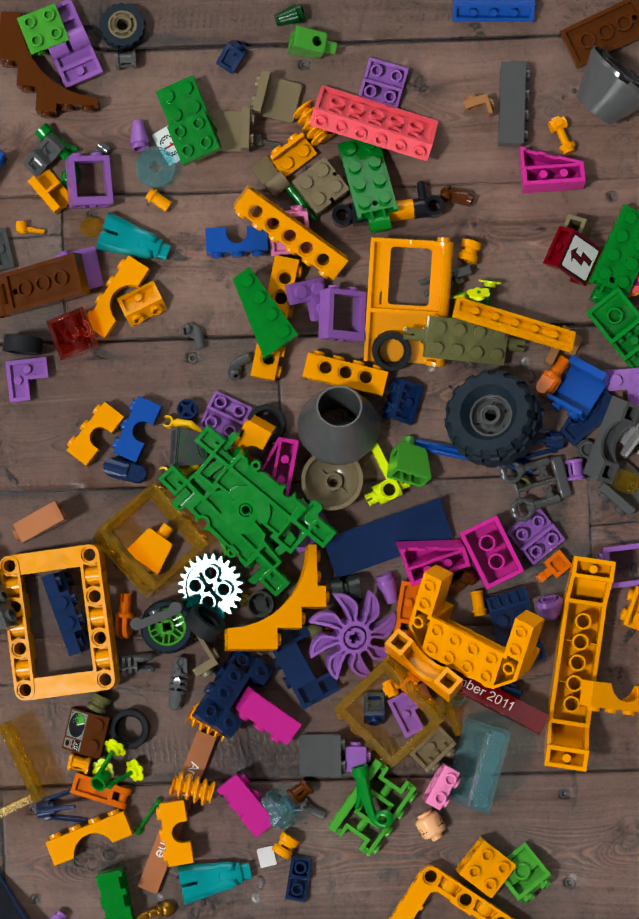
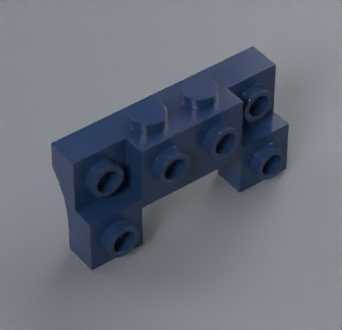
[41,570,91,656]
[273,624,340,710]
[192,651,274,739]

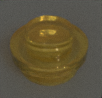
[80,217,101,237]

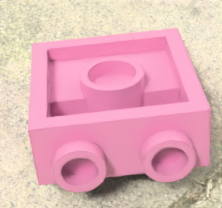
[267,205,312,256]
[422,761,461,810]

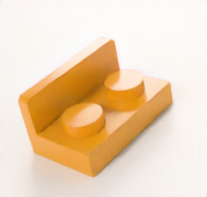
[270,132,317,178]
[116,281,167,327]
[619,585,639,631]

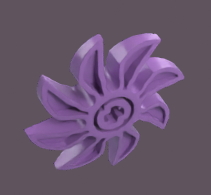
[308,590,396,680]

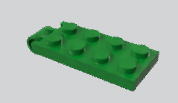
[338,140,398,234]
[588,204,639,304]

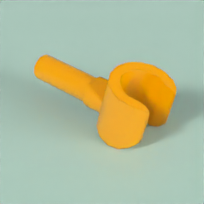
[16,221,45,234]

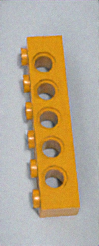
[233,185,348,280]
[250,255,303,382]

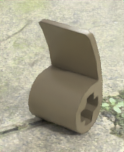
[251,156,290,198]

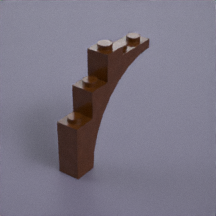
[0,11,100,119]

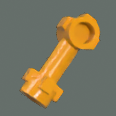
[548,116,575,155]
[382,671,421,698]

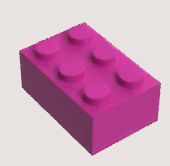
[458,515,524,590]

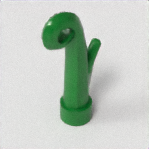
[35,123,81,186]
[351,764,394,829]

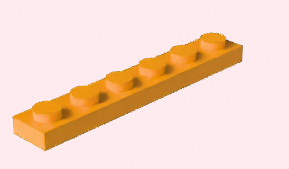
[452,296,576,353]

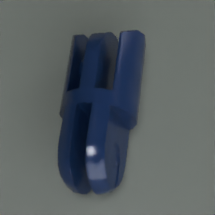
[103,457,148,484]

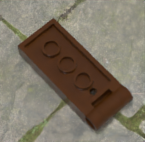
[0,253,90,318]

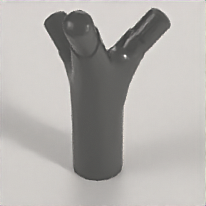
[292,797,326,820]

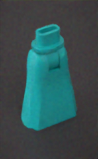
[96,212,171,261]
[177,861,252,905]

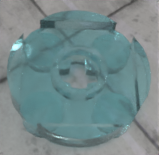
[135,146,176,188]
[261,788,296,830]

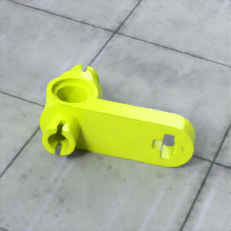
[364,443,411,507]

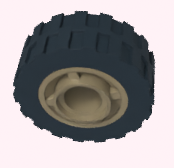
[100,3,146,51]

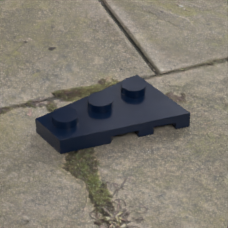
[560,389,612,447]

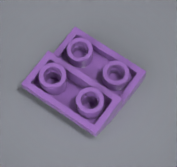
[359,57,409,108]
[198,390,252,447]
[506,508,565,565]

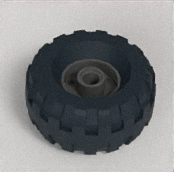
[444,370,543,468]

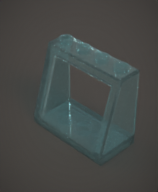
[449,716,511,814]

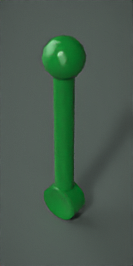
[134,797,162,835]

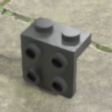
[596,460,639,517]
[299,734,345,778]

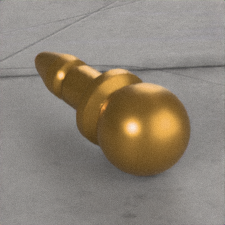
[137,900,175,919]

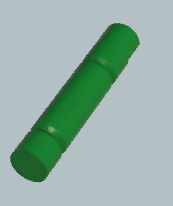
[286,185,318,223]

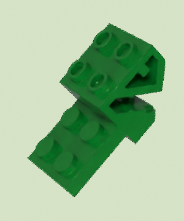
[156,75,222,166]

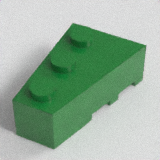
[96,865,135,919]

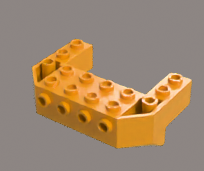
[408,565,545,689]

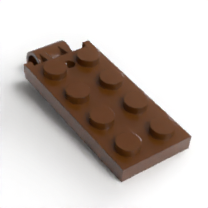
[559,0,639,69]

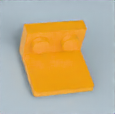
[455,836,516,898]

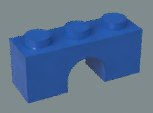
[205,226,269,259]
[112,396,163,463]

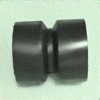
[330,575,362,605]
[247,591,275,618]

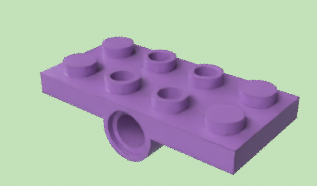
[48,0,104,89]

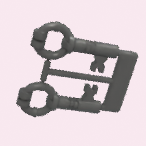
[499,456,572,522]

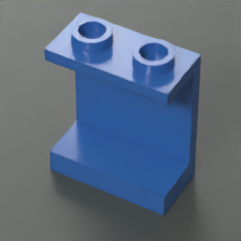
[546,355,611,421]

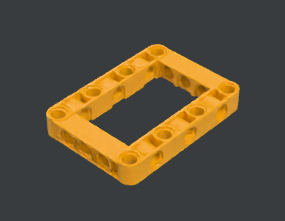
[0,544,120,701]
[389,864,515,919]

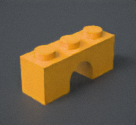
[66,402,125,467]
[232,415,276,466]
[156,798,195,867]

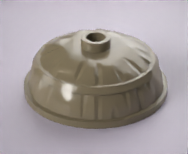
[301,456,363,511]

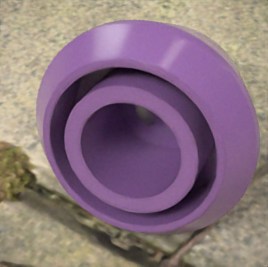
[535,594,564,620]

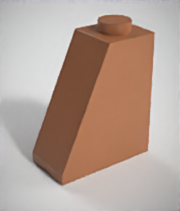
[12,501,69,543]

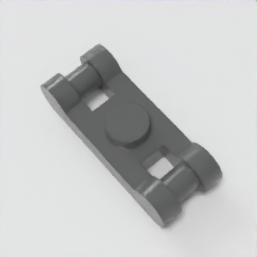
[130,602,183,630]

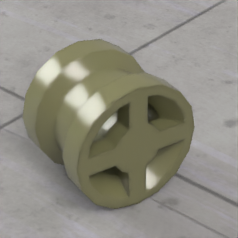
[86,692,112,715]

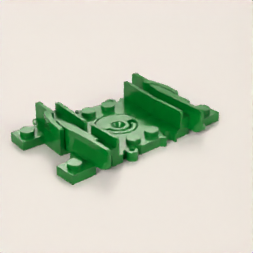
[158,424,337,597]

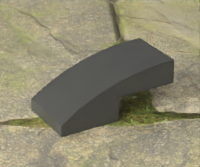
[23,132,65,177]

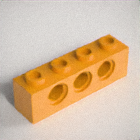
[302,350,388,398]

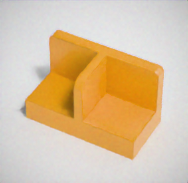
[28,169,69,215]

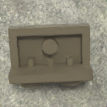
[409,724,457,772]

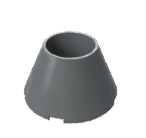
[577,45,639,125]
[298,386,380,465]

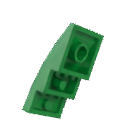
[586,287,639,368]

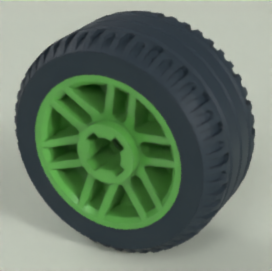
[140,599,194,654]

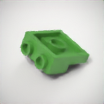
[504,842,553,903]

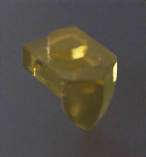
[607,468,639,494]

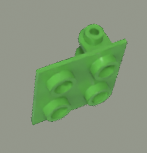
[17,3,69,56]

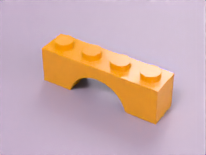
[84,255,151,340]
[385,628,463,702]
[579,679,639,716]
[45,808,134,866]

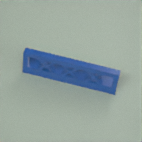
[452,0,535,22]

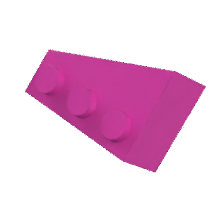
[518,146,586,194]
[260,437,299,496]
[396,540,471,586]
[233,684,302,745]
[217,771,277,838]

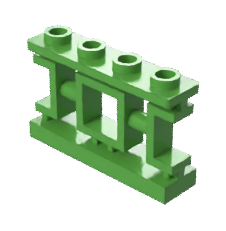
[328,758,417,856]

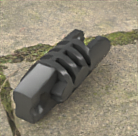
[418,265,472,297]
[118,653,155,674]
[168,657,189,710]

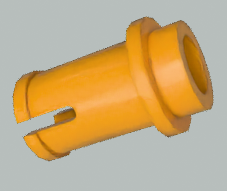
[145,188,172,212]
[470,590,488,617]

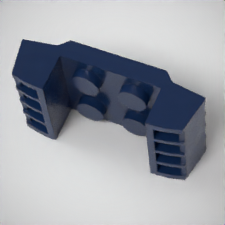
[484,585,547,664]

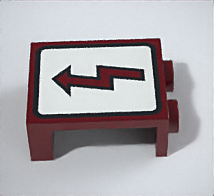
[543,226,602,286]

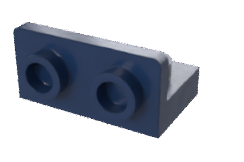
[382,378,424,426]

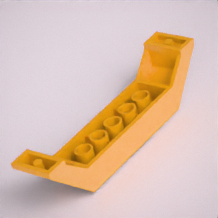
[544,556,616,772]

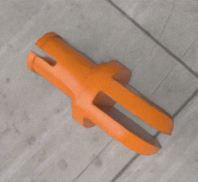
[536,355,569,398]
[114,594,135,639]

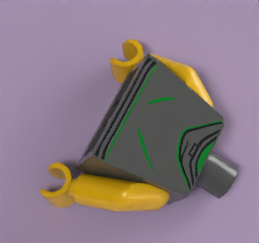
[159,415,210,476]

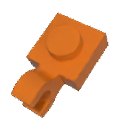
[535,549,572,583]

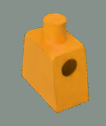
[126,523,174,575]

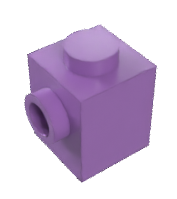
[345,742,371,772]

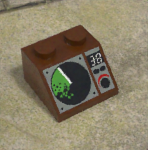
[62,707,112,759]

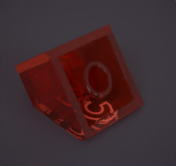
[46,306,98,360]

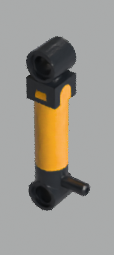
[332,181,444,228]

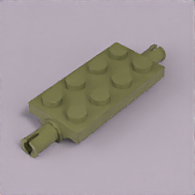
[403,315,525,366]

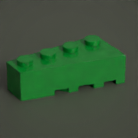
[233,267,298,361]

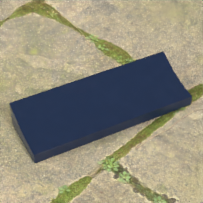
[325,498,453,578]

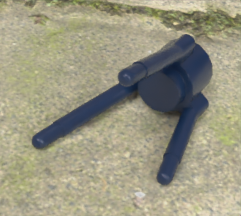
[518,429,564,460]
[36,789,88,822]

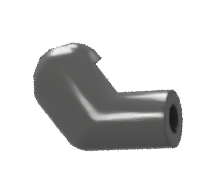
[181,323,206,349]
[228,353,252,381]

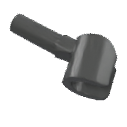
[254,134,281,148]
[87,142,112,156]

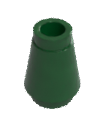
[274,4,306,26]

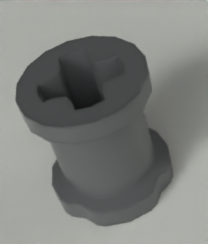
[115,50,137,70]

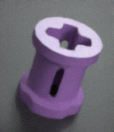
[565,458,586,481]

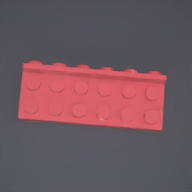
[309,85,439,161]

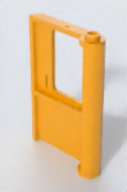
[363,237,454,367]

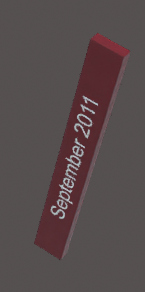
[392,654,550,735]

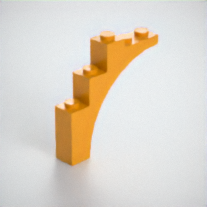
[224,544,330,651]

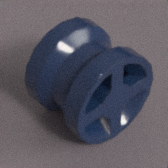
[177,399,198,420]

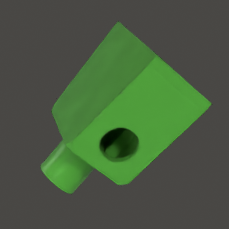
[287,25,337,59]
[387,436,431,488]

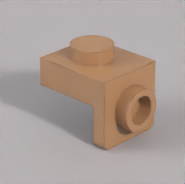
[462,93,495,118]

